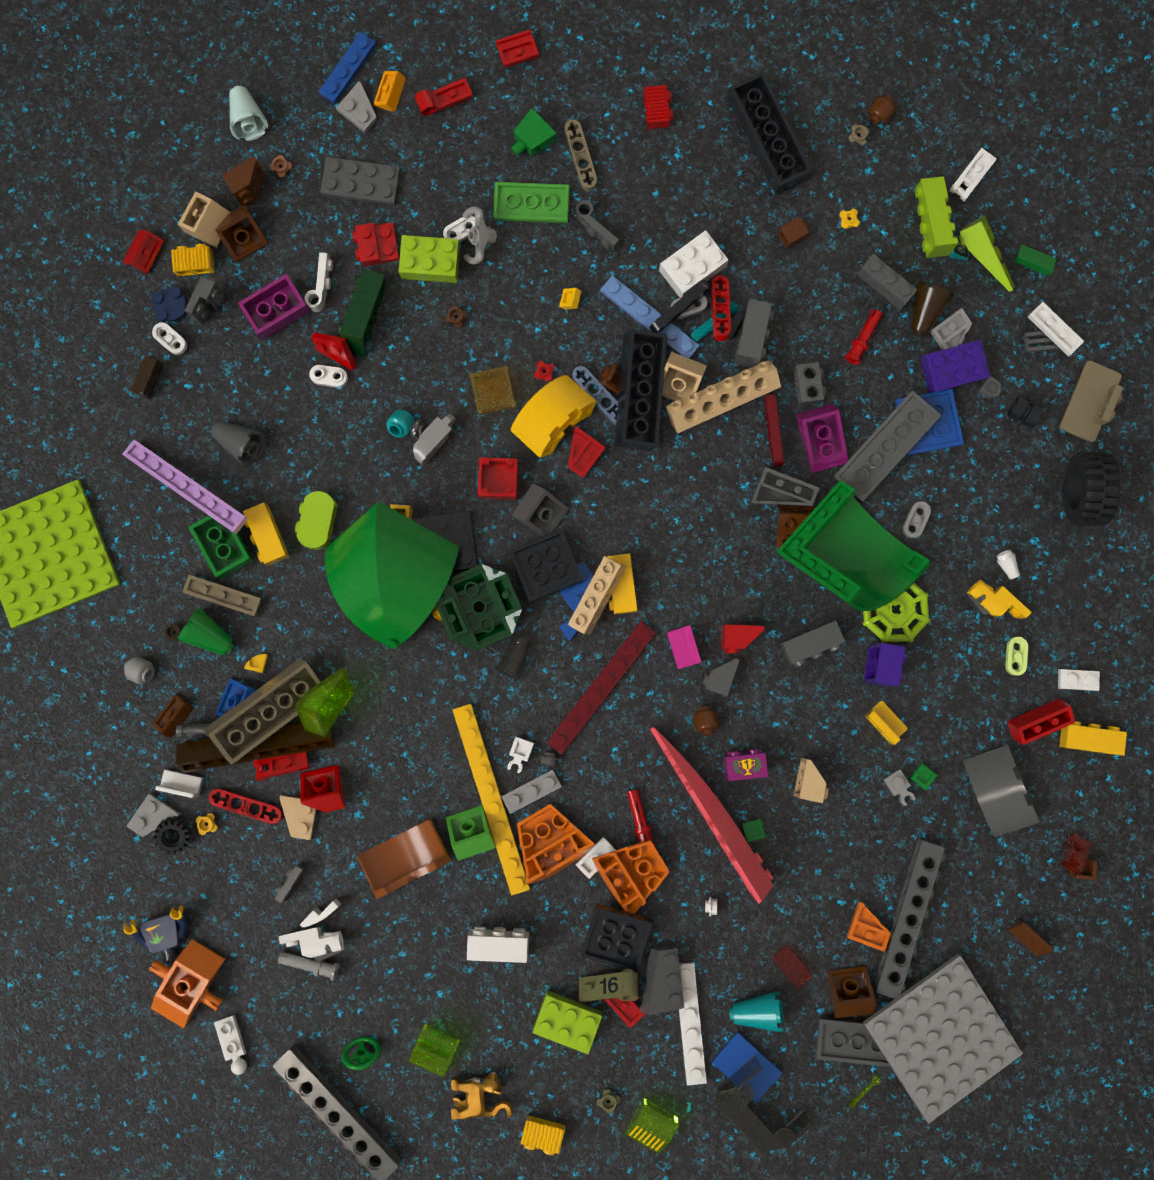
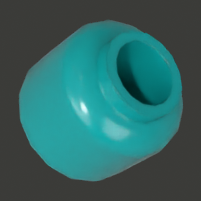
[386,409,414,438]

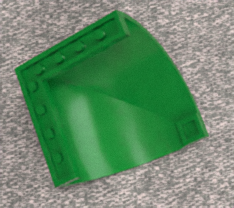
[776,480,931,611]
[325,501,459,649]

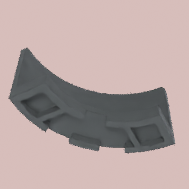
[964,745,1040,837]

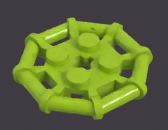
[863,583,931,644]

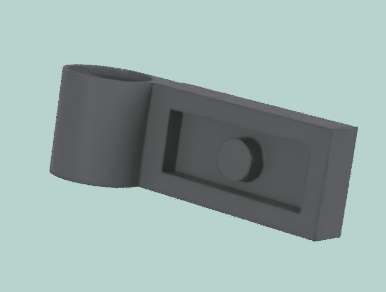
[576,200,619,251]

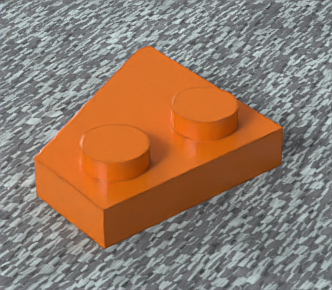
[846,901,891,952]

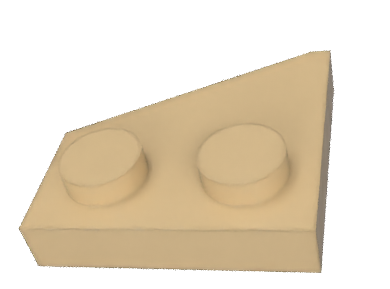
[280,795,317,840]

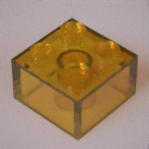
[470,366,516,415]

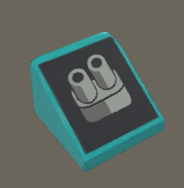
[949,236,969,260]

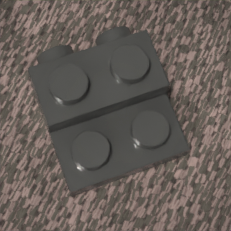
[185,277,225,324]

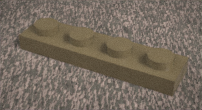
[182,575,262,617]

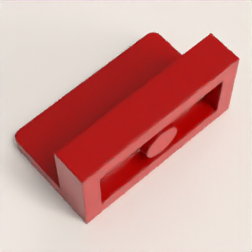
[123,230,164,274]

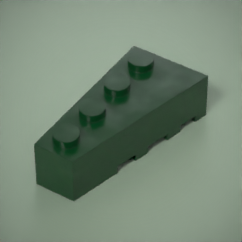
[338,269,386,357]

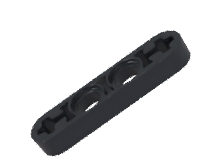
[649,280,711,333]

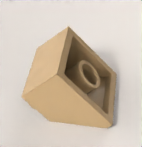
[662,352,707,401]
[793,758,828,803]

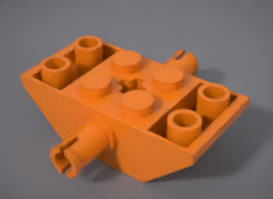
[149,939,226,1028]

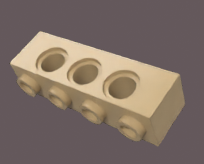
[568,556,626,635]

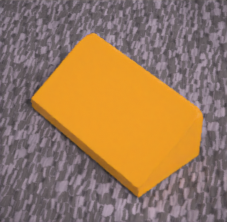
[373,71,406,112]

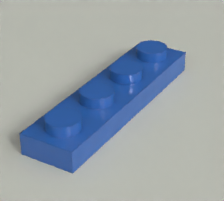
[319,32,377,104]

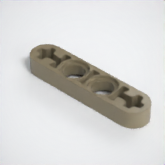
[565,119,597,191]

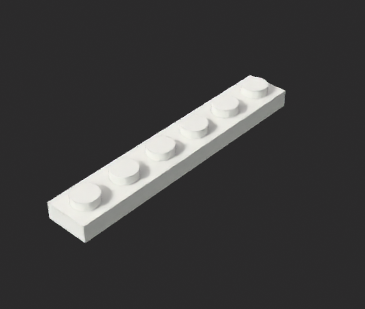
[679,962,707,1085]

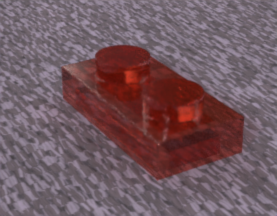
[1061,833,1091,875]

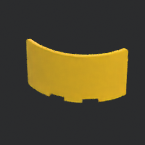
[511,375,597,458]

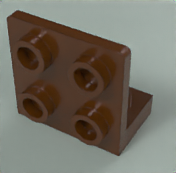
[776,504,816,548]

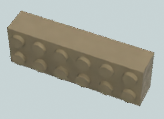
[204,659,328,765]

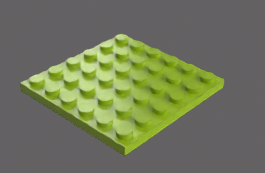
[0,480,121,629]

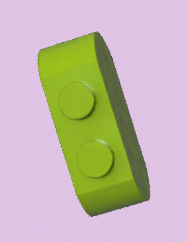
[295,491,338,550]

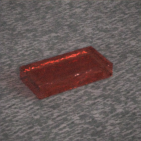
[772,945,813,989]

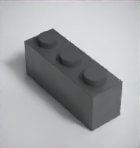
[857,254,917,310]
[780,621,845,667]

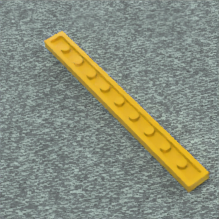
[453,704,530,896]

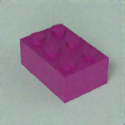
[238,273,311,341]

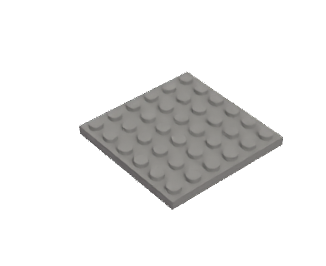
[862,954,1023,1124]

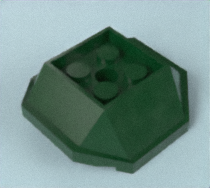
[436,564,522,651]

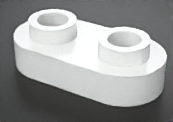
[443,215,475,243]
[152,323,187,355]
[309,365,348,388]

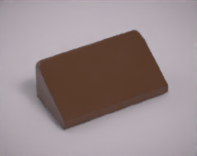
[152,693,194,738]
[1009,919,1053,956]

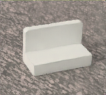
[155,769,204,798]

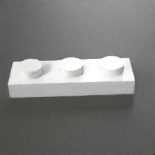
[1028,302,1084,356]

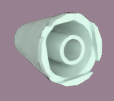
[229,86,268,141]

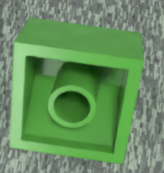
[446,805,495,861]

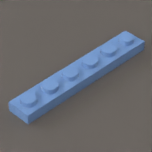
[600,275,700,359]

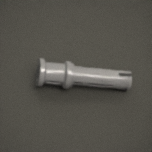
[278,951,339,981]

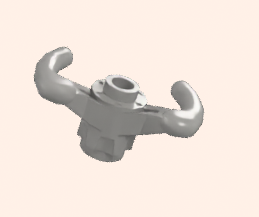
[463,206,497,265]

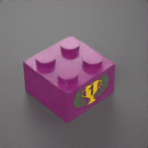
[722,749,768,781]

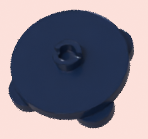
[151,287,187,322]

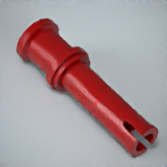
[844,309,883,365]
[626,789,656,846]

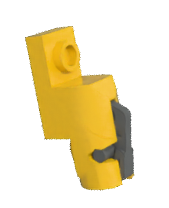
[967,580,1032,619]

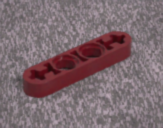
[764,394,784,467]

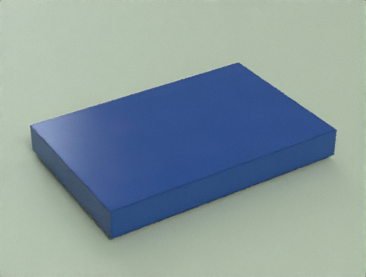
[711,1031,782,1103]

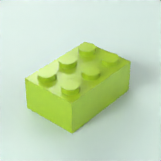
[399,235,460,283]
[532,990,602,1054]

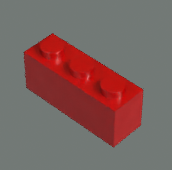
[1007,699,1076,745]

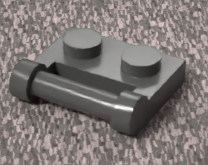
[176,724,210,737]

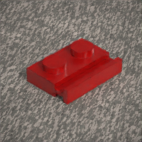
[495,29,539,69]

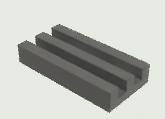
[1023,331,1060,353]

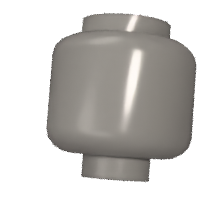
[124,657,155,685]

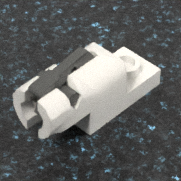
[279,927,344,962]

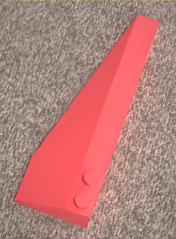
[650,727,774,904]

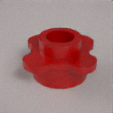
[534,361,555,382]

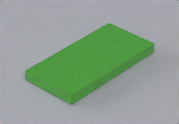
[493,182,570,223]

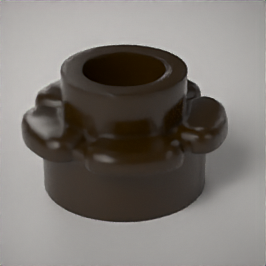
[165,623,183,642]

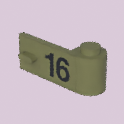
[579,969,638,1002]

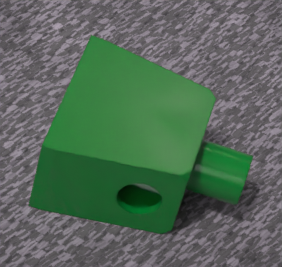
[511,108,557,156]

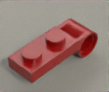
[415,78,473,116]

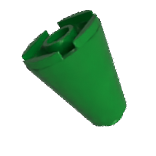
[177,607,234,656]

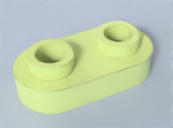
[1005,637,1028,676]

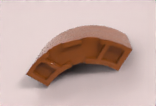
[357,819,451,899]

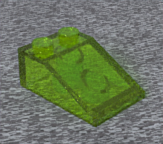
[295,668,354,737]

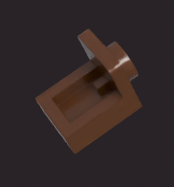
[599,363,621,394]

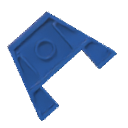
[559,562,593,641]

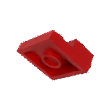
[352,222,400,267]

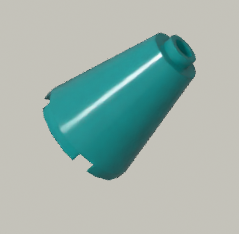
[729,991,784,1032]

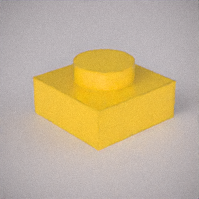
[559,288,581,309]

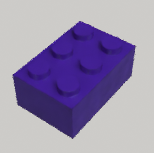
[920,339,990,393]
[863,643,907,687]

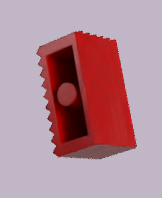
[643,85,673,129]

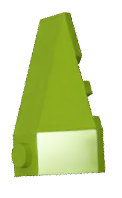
[959,215,1014,292]

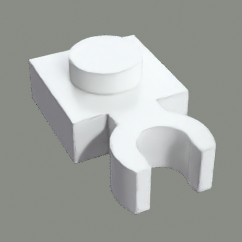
[508,737,534,773]

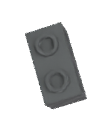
[793,362,826,406]

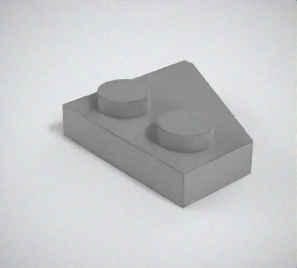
[336,82,377,134]
[930,308,972,350]
[127,793,181,837]

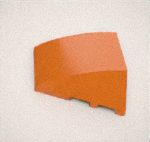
[517,804,595,885]
[592,840,670,914]

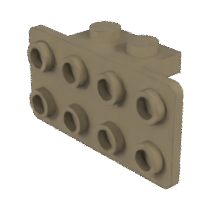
[1059,361,1123,442]

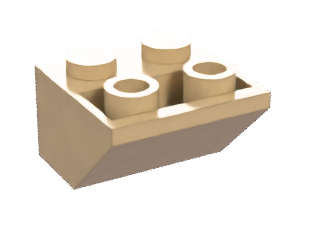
[178,192,230,248]

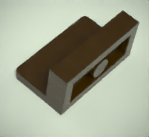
[130,356,164,399]

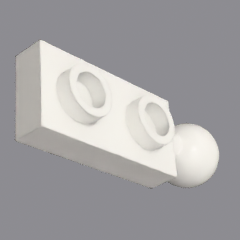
[214,1015,247,1075]

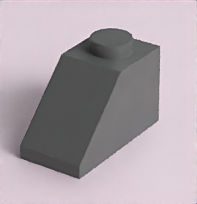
[702,658,740,696]

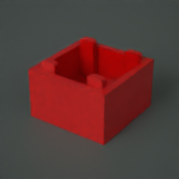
[478,457,519,500]

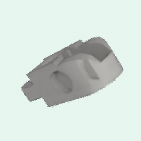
[413,414,456,465]

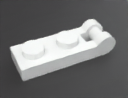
[949,148,996,202]

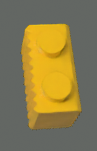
[171,244,215,277]
[521,1115,565,1155]

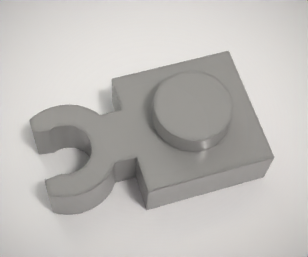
[883,769,915,806]

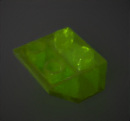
[408,1024,460,1078]

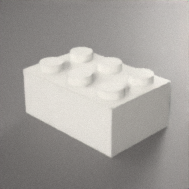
[659,230,728,298]
[467,926,529,963]

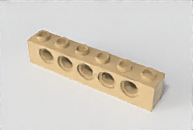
[665,360,781,433]

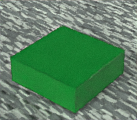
[909,763,938,790]
[741,818,766,842]

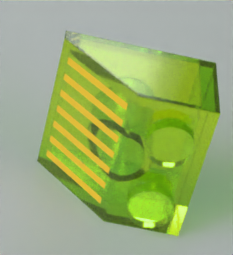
[624,1098,679,1154]

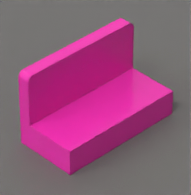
[667,625,701,669]

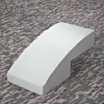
[300,899,341,928]

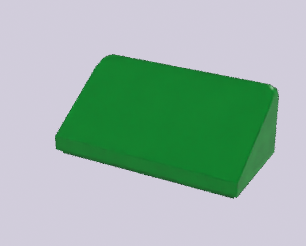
[1014,244,1056,276]

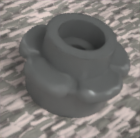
[540,752,558,766]

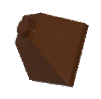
[215,204,268,262]

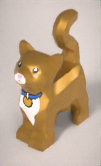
[451,1072,513,1119]

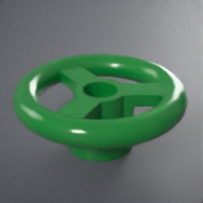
[342,1036,381,1070]

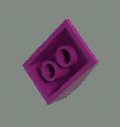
[796,404,848,473]

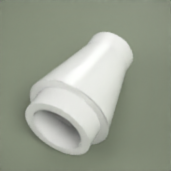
[996,550,1020,579]

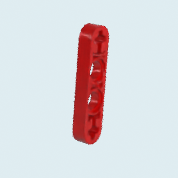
[711,275,731,342]
[209,788,283,824]

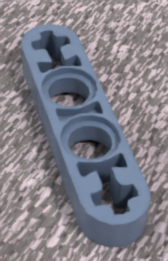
[572,366,618,425]

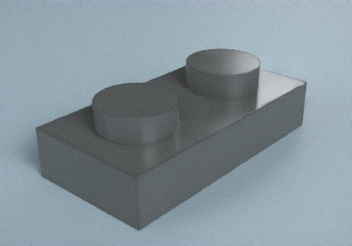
[275,864,306,903]

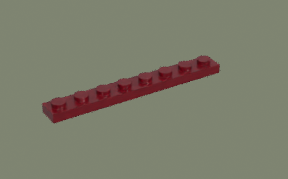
[546,621,656,755]

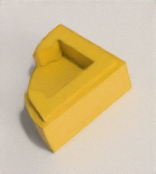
[244,654,269,673]

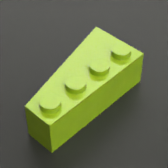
[915,176,958,258]

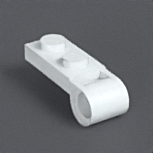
[305,253,333,312]

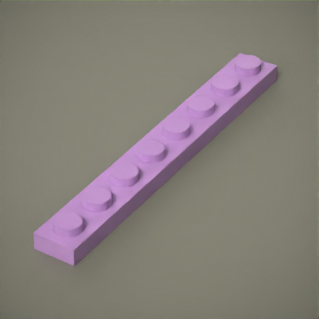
[122,440,248,534]

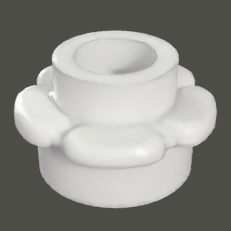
[705,897,717,917]

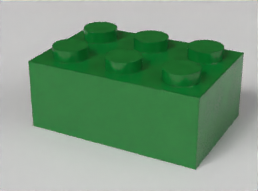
[188,516,255,579]

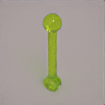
[849,1076,880,1109]

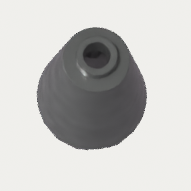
[211,421,266,467]

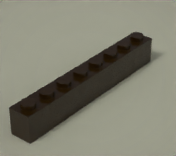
[176,718,335,773]

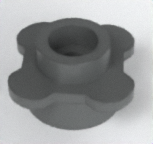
[410,419,425,440]

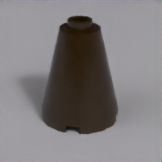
[910,281,954,337]

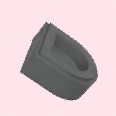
[978,376,1002,399]

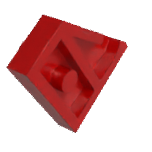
[311,332,357,370]
[568,426,606,478]

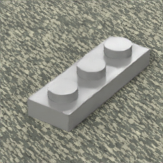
[501,769,562,814]

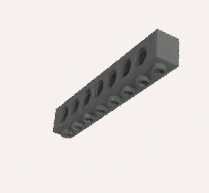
[872,839,946,999]
[272,1044,401,1180]

